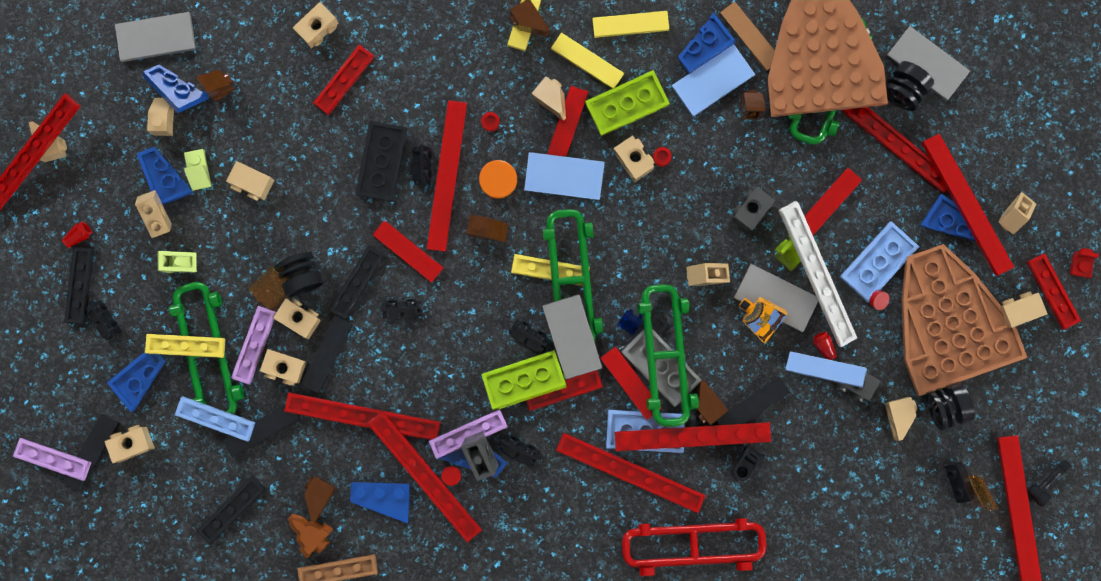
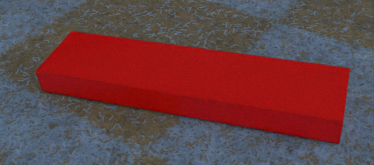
[313,45,375,116]
[547,86,589,157]
[804,168,862,235]
[373,220,444,283]
[1026,253,1081,330]
[600,347,662,420]
[526,370,603,411]

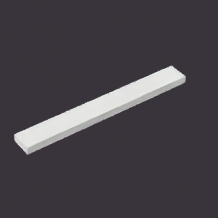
[779,201,857,347]

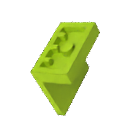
[774,235,817,272]

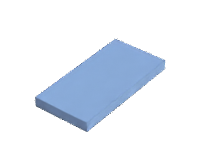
[672,44,755,117]
[524,152,605,200]
[839,221,919,303]
[606,410,685,453]

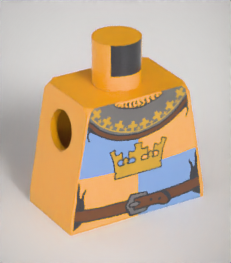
[738,297,788,343]

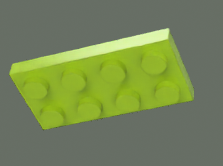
[585,70,670,136]
[481,350,567,411]

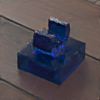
[617,309,643,335]

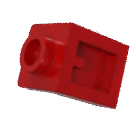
[1070,248,1099,279]

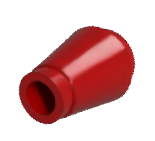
[62,221,92,248]
[813,331,837,360]

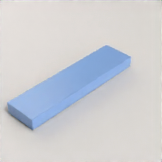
[785,351,867,388]
[175,396,256,442]

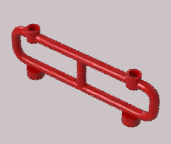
[622,518,767,576]

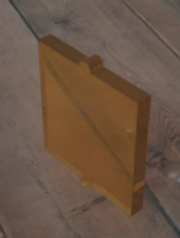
[248,266,287,310]
[969,475,998,511]

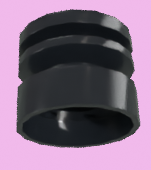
[886,61,934,111]
[274,252,324,298]
[926,382,975,431]

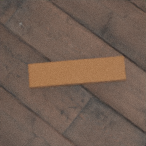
[719,2,775,72]
[297,554,378,581]

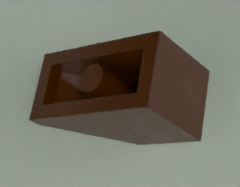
[509,0,549,37]
[196,69,234,102]
[741,90,765,120]
[466,215,508,243]
[696,380,729,425]
[304,476,337,523]

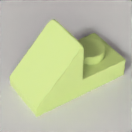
[184,149,212,191]
[158,251,197,273]

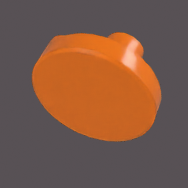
[479,160,517,199]

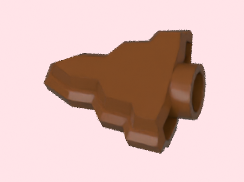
[288,513,333,558]

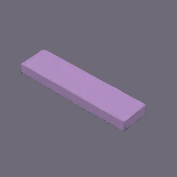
[231,306,277,385]
[429,409,508,459]
[13,438,92,481]

